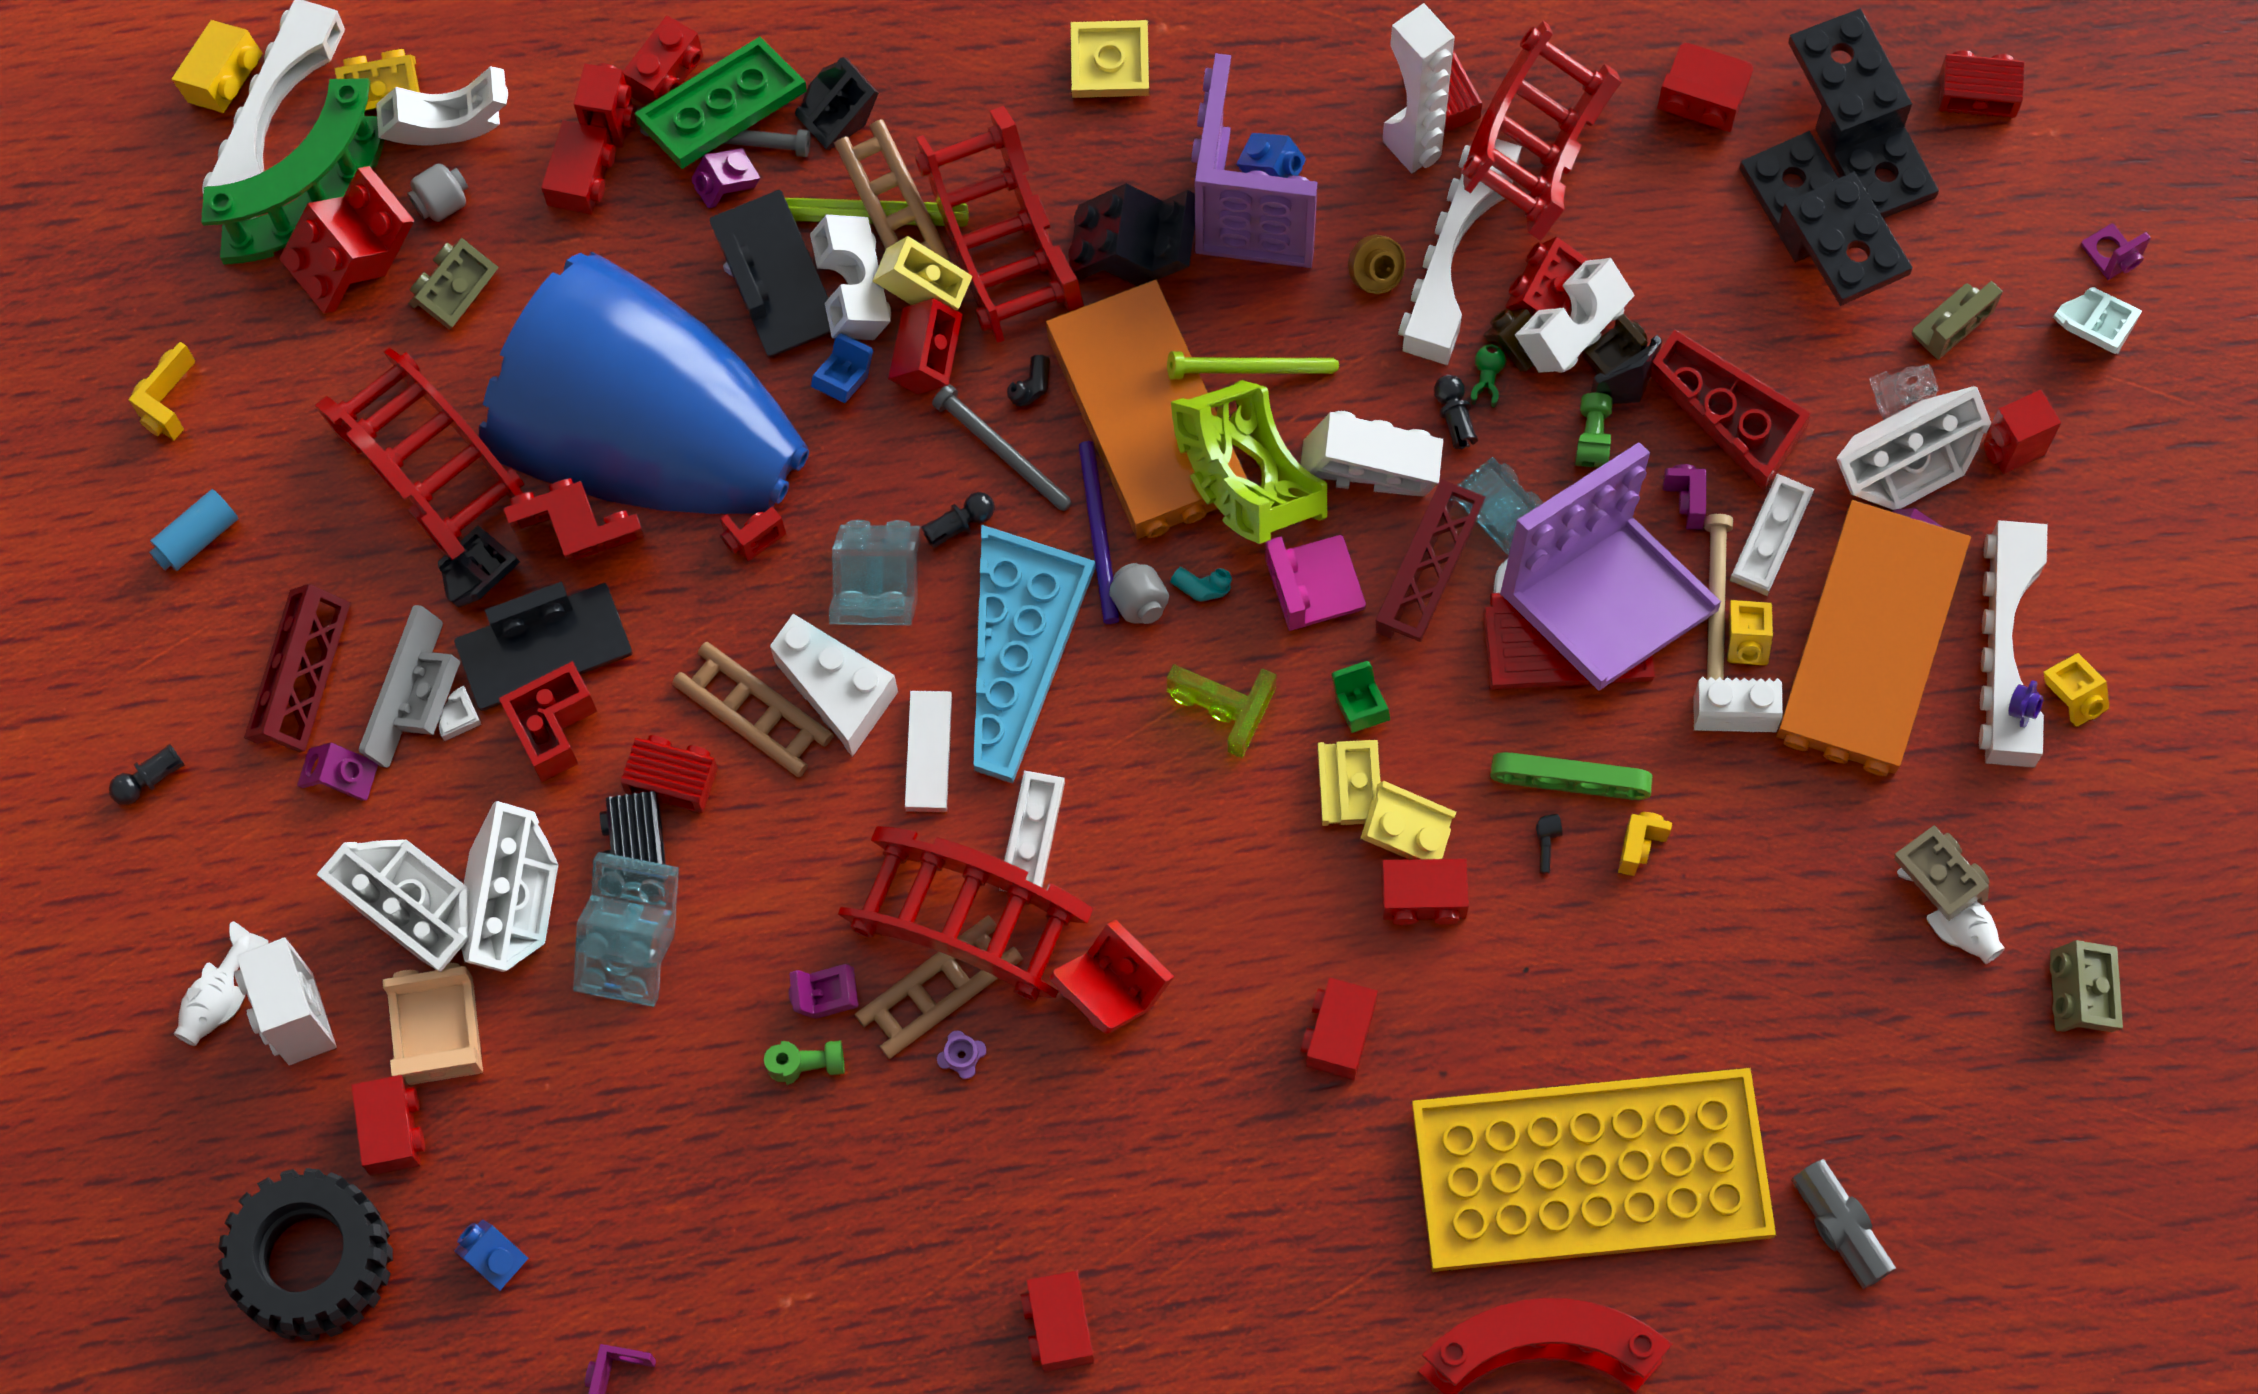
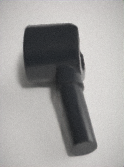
[1536,814,1562,874]

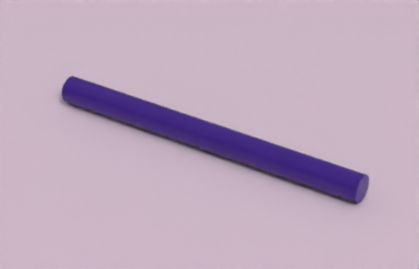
[1079,441,1119,624]

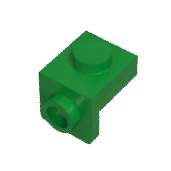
[1331,661,1390,733]

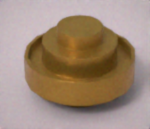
[1348,234,1406,294]

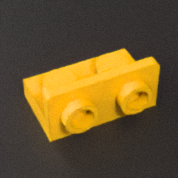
[334,49,420,111]

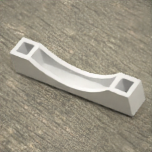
[202,0,345,220]
[1382,3,1455,174]
[1398,139,1522,365]
[1979,520,2047,767]

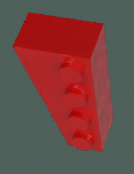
[1651,329,1811,491]

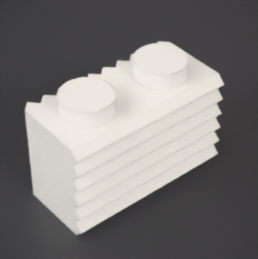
[1693,677,1783,732]

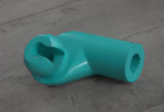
[1170,566,1232,602]

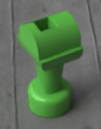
[1575,393,1613,468]
[764,1040,845,1085]

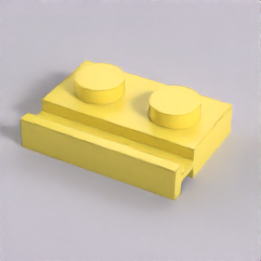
[1318,740,1380,826]
[1360,781,1456,860]

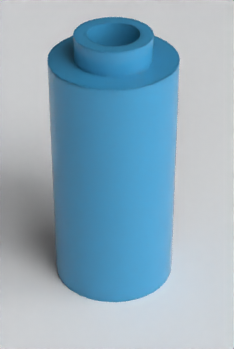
[149,489,239,571]

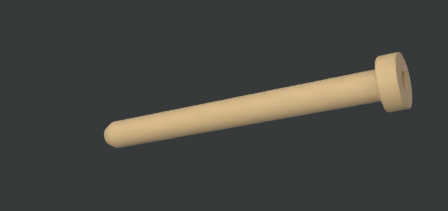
[1704,514,1733,681]

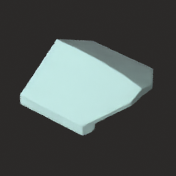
[2053,287,2142,354]

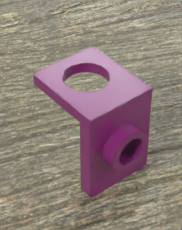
[2080,223,2151,280]
[297,742,378,801]
[585,1344,656,1394]

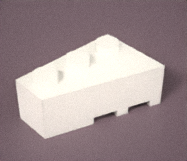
[1301,411,1443,497]
[770,614,898,757]

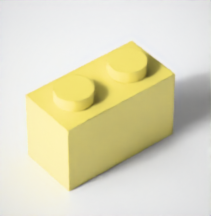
[873,236,973,310]

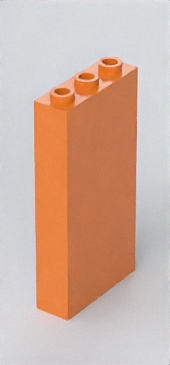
[1046,280,1247,540]
[1776,500,1971,776]

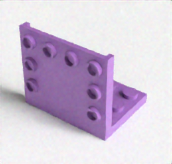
[1191,53,1318,268]
[1500,442,1721,690]

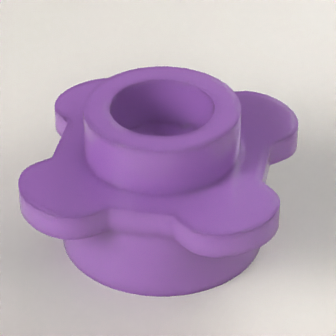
[937,1031,986,1079]

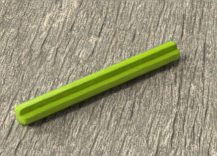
[785,198,969,226]

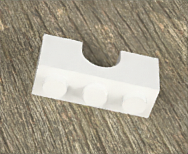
[810,215,891,340]
[1515,258,1635,373]

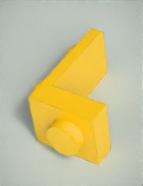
[128,342,195,441]

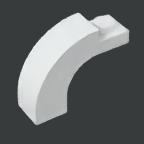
[376,66,508,145]

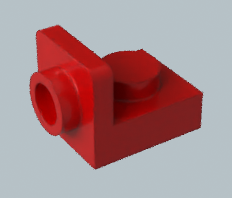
[720,507,786,562]

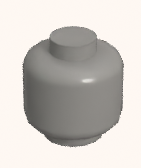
[407,164,469,222]
[1109,563,1169,624]

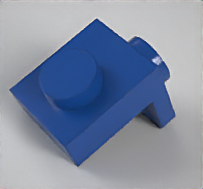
[1236,133,1306,178]
[811,333,873,403]
[454,1220,529,1291]

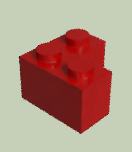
[499,661,598,782]

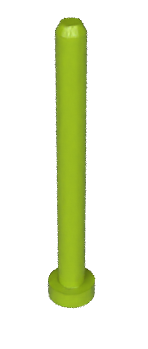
[1167,351,1339,379]

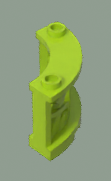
[1171,380,1327,544]

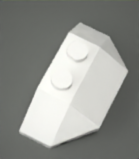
[1836,386,1991,510]
[461,801,558,972]
[317,840,469,972]

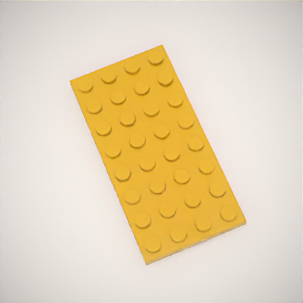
[1412,1068,1776,1272]

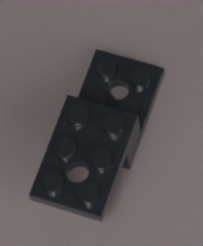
[1788,8,1939,218]
[1739,131,1913,306]

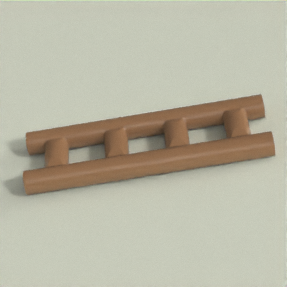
[834,119,951,261]
[672,642,834,778]
[854,915,1023,1060]

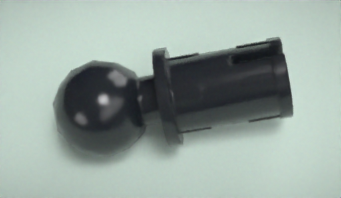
[1434,375,1478,449]
[921,492,995,549]
[109,744,185,805]

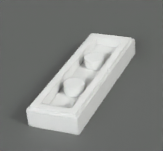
[1730,474,1814,596]
[905,691,952,812]
[999,770,1065,892]

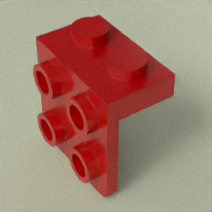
[1657,43,1753,132]
[1050,920,1174,1034]

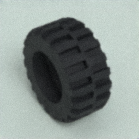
[218,1168,393,1341]

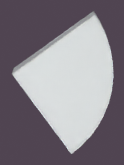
[439,686,482,741]

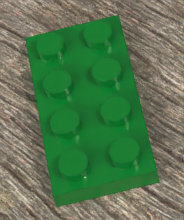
[635,37,807,169]

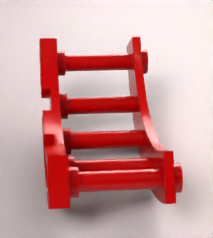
[1461,20,1622,241]
[914,106,1084,343]
[314,347,525,560]
[838,826,1094,1001]
[1417,1298,1673,1394]

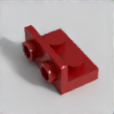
[1505,237,1588,316]

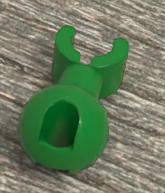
[1470,344,1506,408]

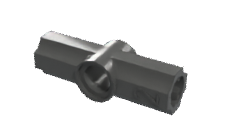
[1791,1159,1896,1289]

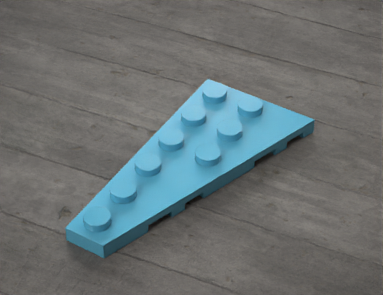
[974,525,1096,783]

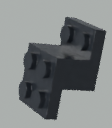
[1068,183,1195,286]

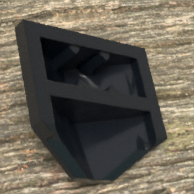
[795,57,879,150]
[1591,335,1662,404]
[438,525,520,608]

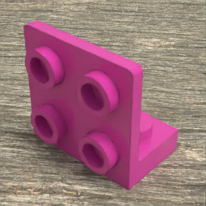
[1265,535,1366,631]

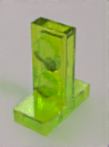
[1167,664,1277,758]

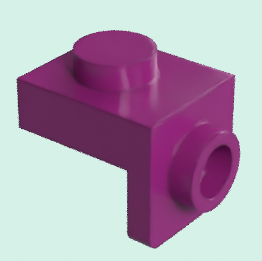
[692,148,760,208]
[789,964,858,1019]

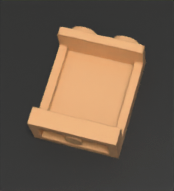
[383,963,483,1085]

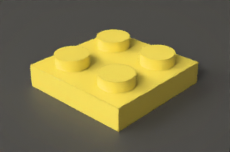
[1071,20,1149,98]

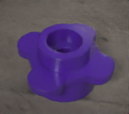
[2008,680,2043,728]

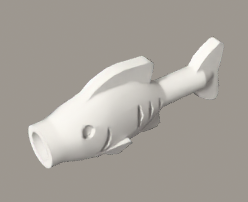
[1897,868,2005,964]
[174,922,269,1046]

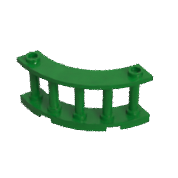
[201,78,385,265]

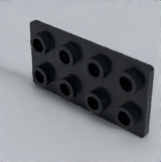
[709,190,831,358]
[454,581,633,711]

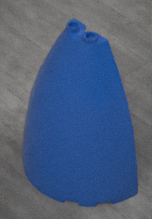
[479,252,809,514]

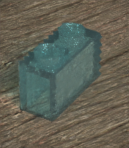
[1456,457,1543,555]

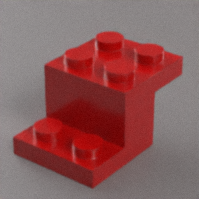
[280,166,415,314]
[503,478,644,564]

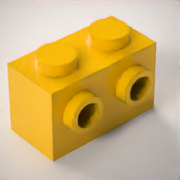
[172,20,263,113]

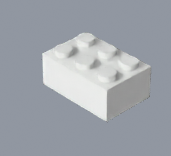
[234,937,337,1065]

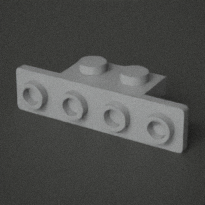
[359,605,461,767]

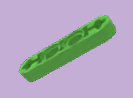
[1490,752,1653,800]

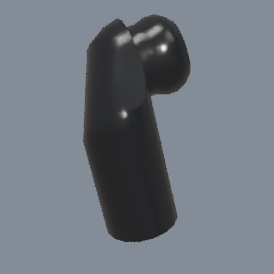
[1007,355,1050,407]

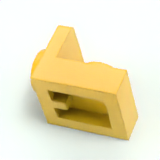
[1727,600,1773,665]
[2044,653,2109,727]
[1618,812,1672,876]

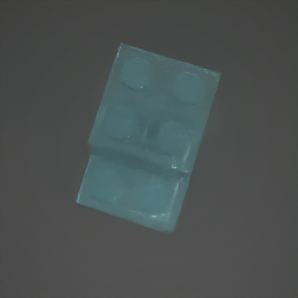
[829,520,920,625]
[573,852,679,1007]

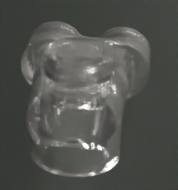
[1870,364,1939,420]

